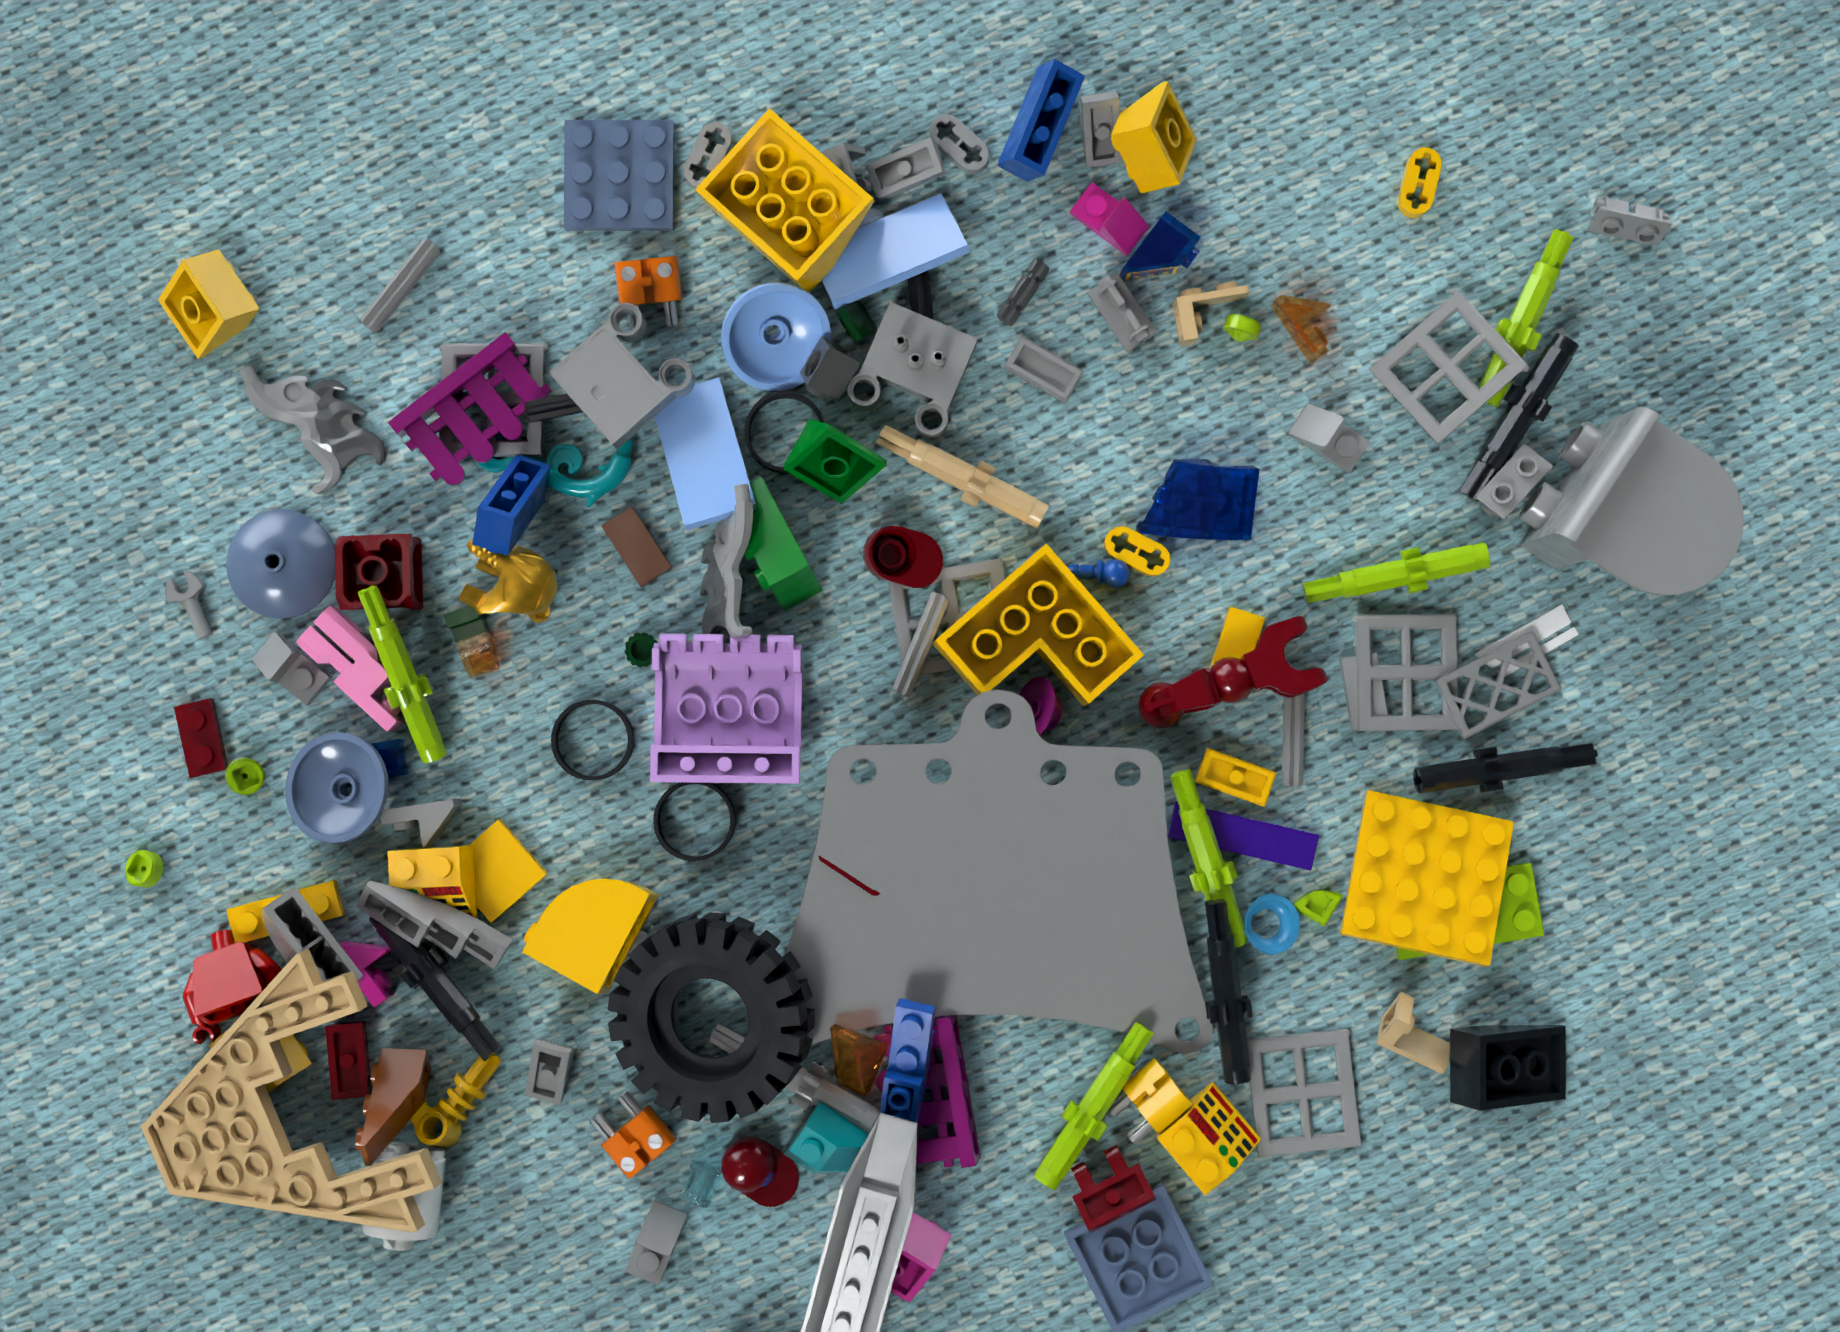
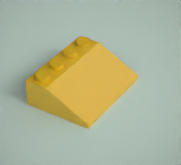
[695,108,875,293]

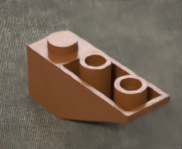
[355,1048,431,1166]

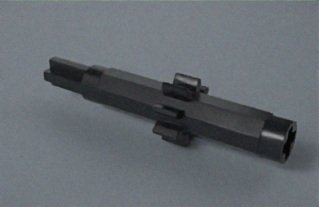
[1459,333,1579,502]
[1413,743,1598,794]
[1205,899,1253,1084]
[369,916,502,1061]

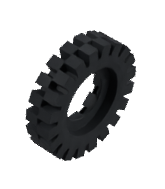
[608,913,815,1123]

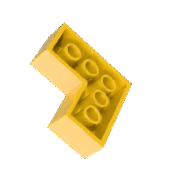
[932,543,1144,706]

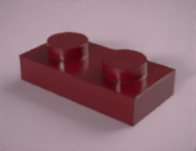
[174,698,228,778]
[325,1021,372,1100]

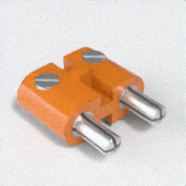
[614,256,683,330]
[591,1091,677,1179]

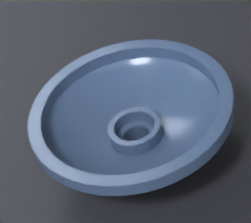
[226,509,335,619]
[285,732,389,844]

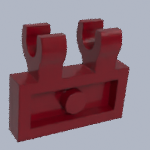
[1071,1145,1157,1233]

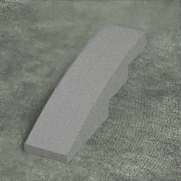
[356,881,513,969]

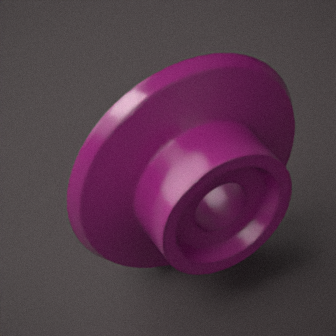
[1019,677,1062,736]

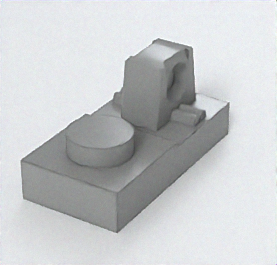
[866,137,946,201]

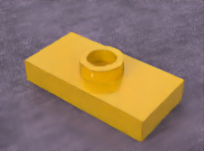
[1194,748,1277,807]

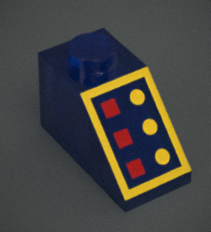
[1119,211,1201,281]

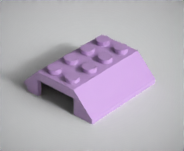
[650,634,803,784]

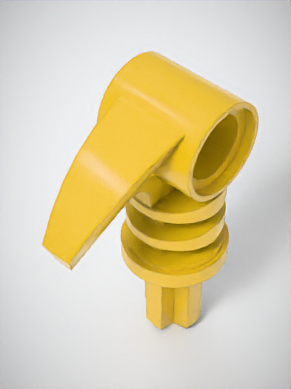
[411,1054,501,1148]

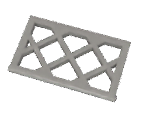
[1435,631,1561,739]

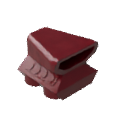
[335,533,424,610]

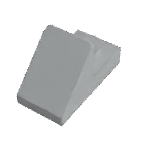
[1078,91,1122,168]
[1288,403,1370,474]
[252,631,333,706]
[380,798,461,849]
[525,1039,577,1105]
[625,1200,688,1285]

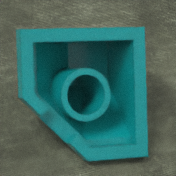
[783,1101,869,1174]

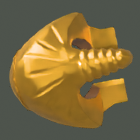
[459,539,557,623]

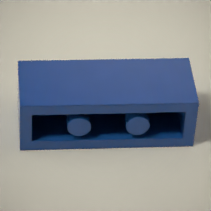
[997,59,1085,182]
[472,454,551,556]

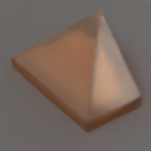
[830,1024,889,1097]

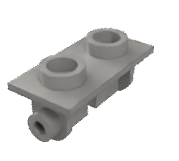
[1587,196,1672,246]
[1087,273,1157,353]
[1475,443,1553,520]

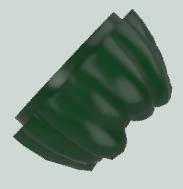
[624,633,658,668]

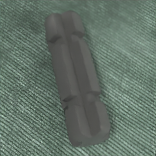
[997,259,1049,326]

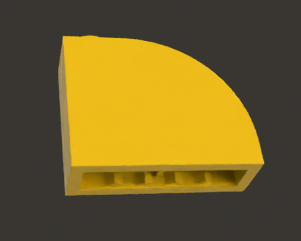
[522,879,659,994]

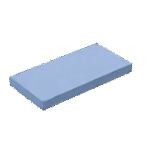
[821,193,969,309]
[655,378,757,531]

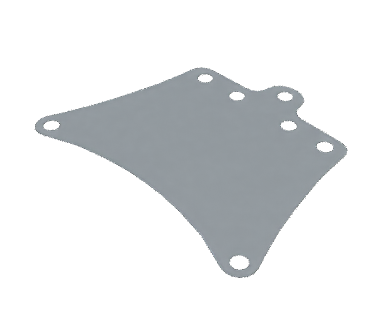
[786,690,1213,1054]

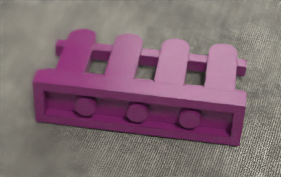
[388,332,552,486]
[870,1015,981,1171]

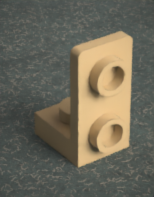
[1172,282,1249,347]
[1376,992,1450,1074]

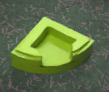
[1293,890,1343,927]

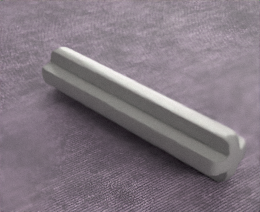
[360,238,440,332]
[893,592,949,697]
[1282,693,1305,787]

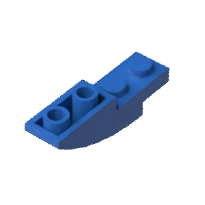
[879,998,936,1127]

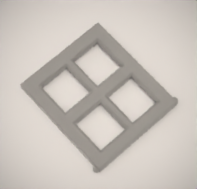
[1369,290,1529,445]
[439,343,548,457]
[888,558,1005,675]
[1352,614,1459,731]
[1247,1028,1361,1157]

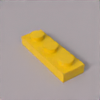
[226,880,345,943]

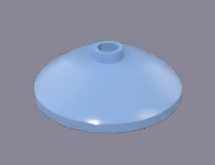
[721,282,831,391]

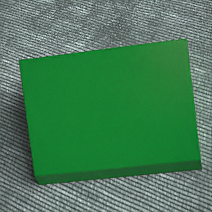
[783,419,887,504]

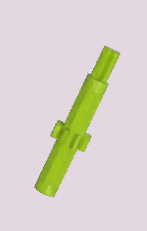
[1479,229,1574,408]
[1303,542,1490,604]
[357,585,447,763]
[1170,769,1248,948]
[1033,1021,1154,1191]

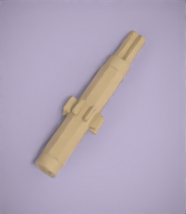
[876,424,1049,529]

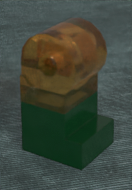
[443,605,500,679]

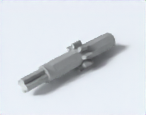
[708,1023,880,1134]

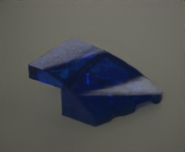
[1136,459,1260,540]

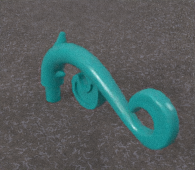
[478,432,634,507]

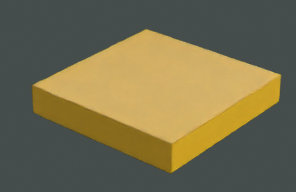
[470,819,548,923]

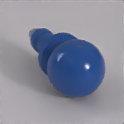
[1067,559,1130,588]

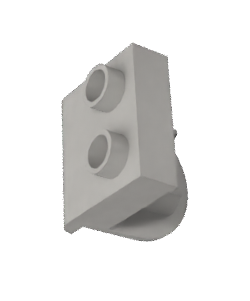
[1519,407,1744,595]

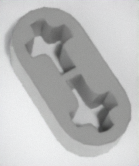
[930,114,989,175]
[684,122,733,189]

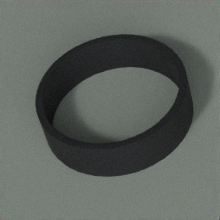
[745,391,824,474]
[551,700,634,780]
[653,782,736,861]

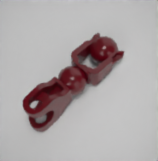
[1138,616,1328,729]

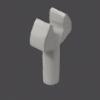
[165,571,213,640]

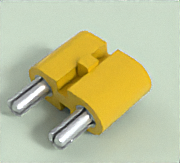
[1108,1057,1193,1144]

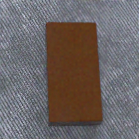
[602,506,672,588]

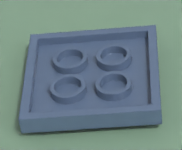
[564,120,675,231]
[1064,1182,1214,1332]

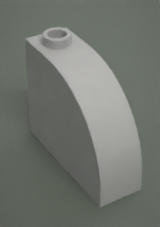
[262,886,363,984]

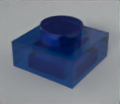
[371,739,409,778]

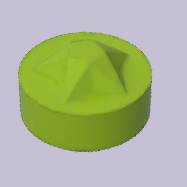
[1223,314,1262,342]
[225,757,265,795]
[125,850,164,888]

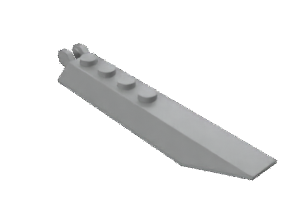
[801,1113,917,1332]

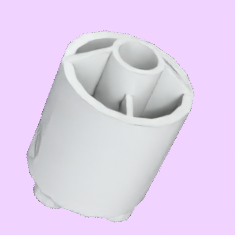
[362,1142,446,1251]

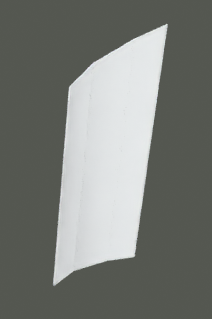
[1475,604,1579,677]

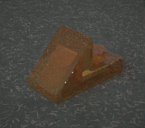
[1270,295,1332,365]

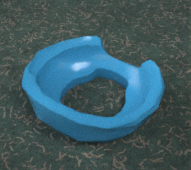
[1244,893,1301,955]

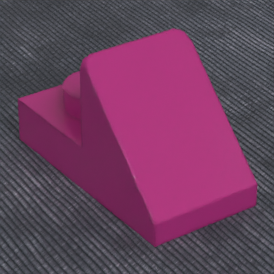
[1069,182,1149,256]
[339,941,395,1008]

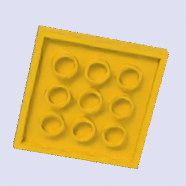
[1339,790,1514,967]

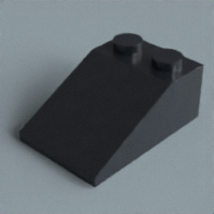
[1450,1025,1566,1111]

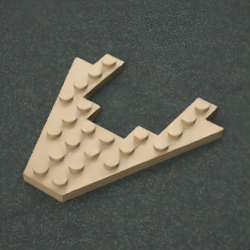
[141,948,442,1232]

